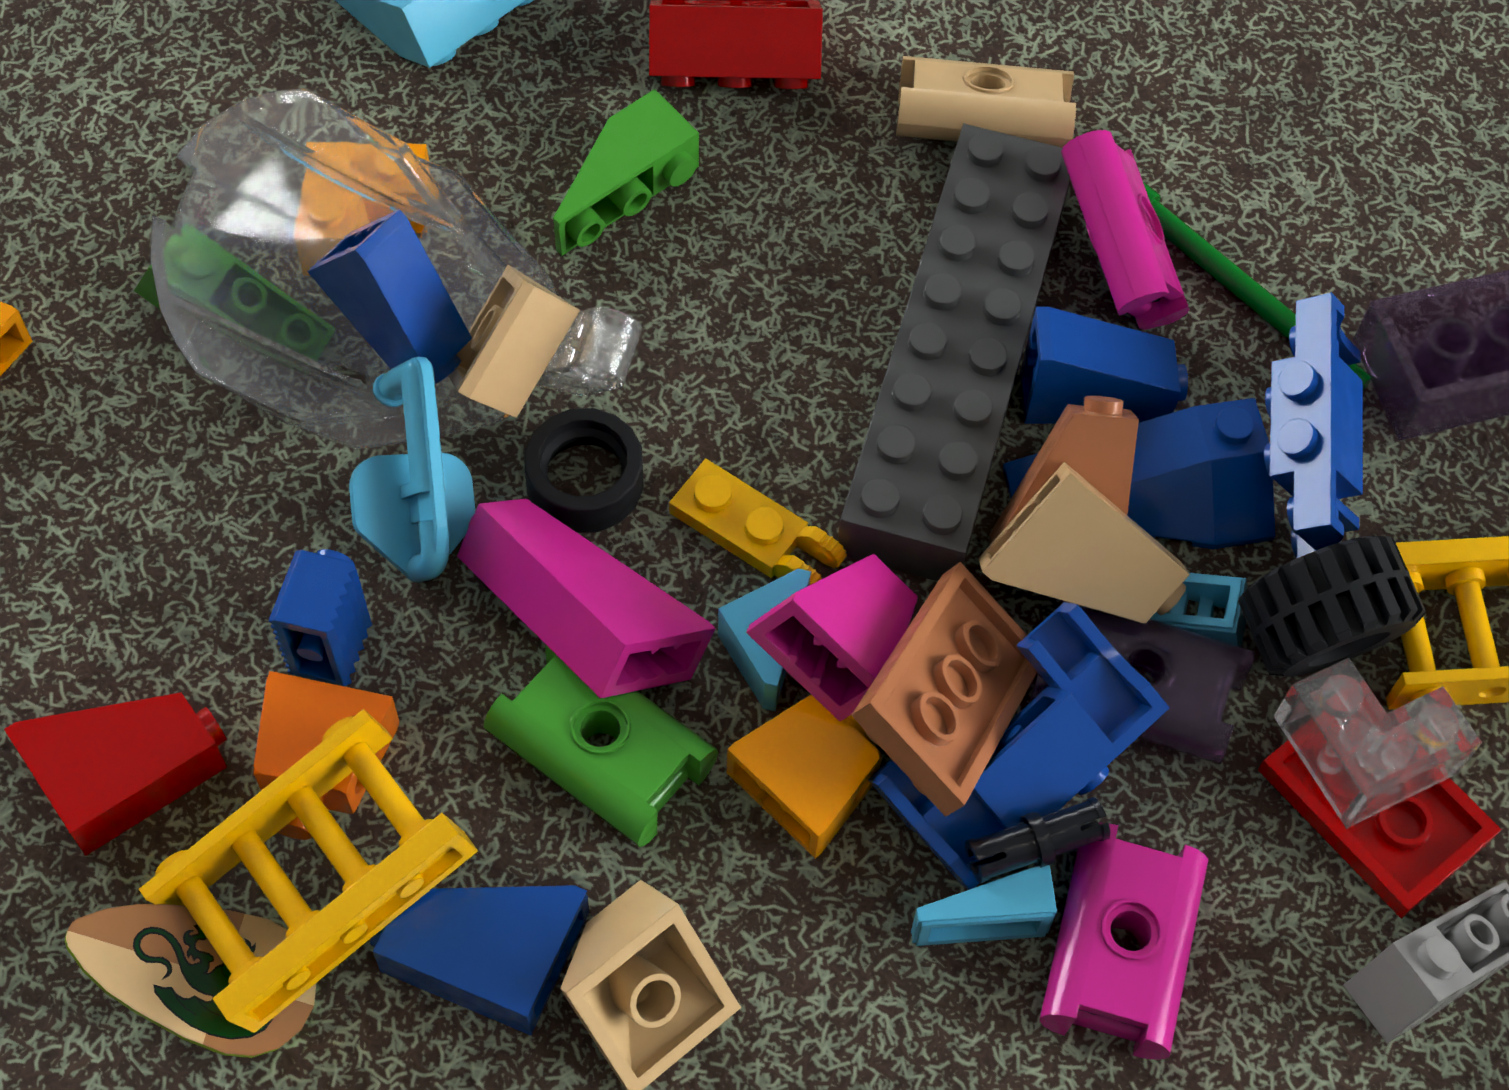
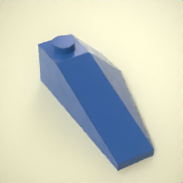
[1003,398,1275,549]

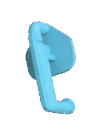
[349,357,475,583]

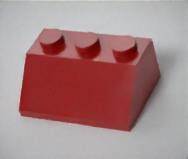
[649,0,823,89]

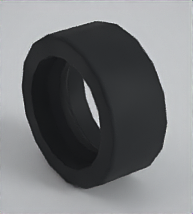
[524,408,644,533]

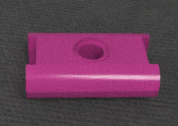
[1061,130,1190,330]
[1040,823,1208,1060]

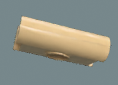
[896,56,1076,148]

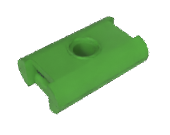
[483,646,718,847]

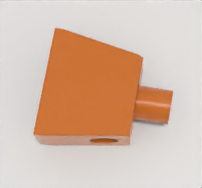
[254,671,400,840]

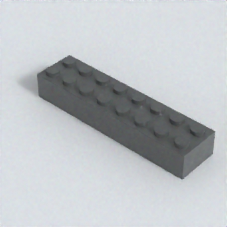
[838,123,1071,581]

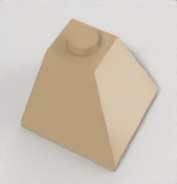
[560,880,741,1090]

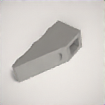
[1343,881,1509,1043]

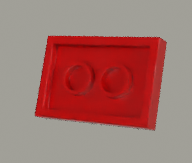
[1258,685,1502,919]

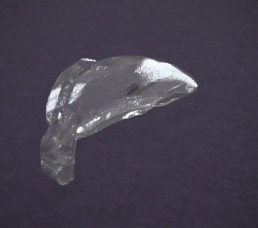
[150,88,642,450]

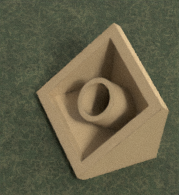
[448,265,580,418]

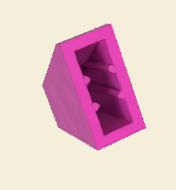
[746,554,918,721]

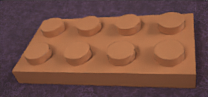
[851,562,1037,817]

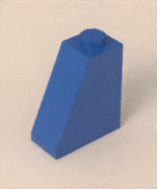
[307,209,472,384]
[1020,307,1188,424]
[370,885,589,1035]

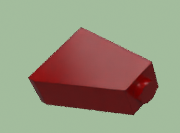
[4,692,227,856]

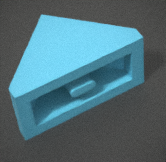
[718,568,811,711]

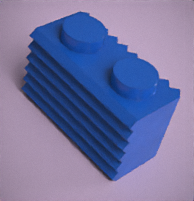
[268,549,372,686]

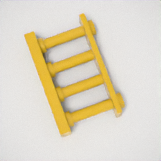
[1386,536,1509,716]
[139,709,478,1033]

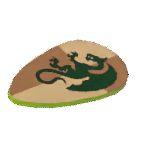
[65,904,316,1058]

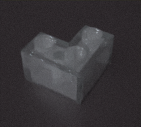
[1274,658,1482,829]

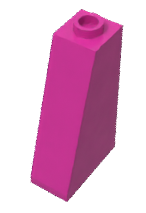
[457,498,716,699]

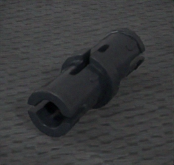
[965,797,1110,883]

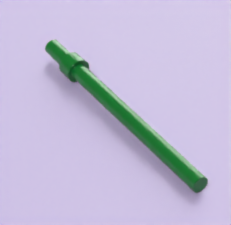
[1143,181,1373,390]

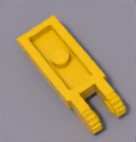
[669,458,847,585]

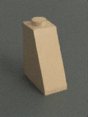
[978,462,1190,623]

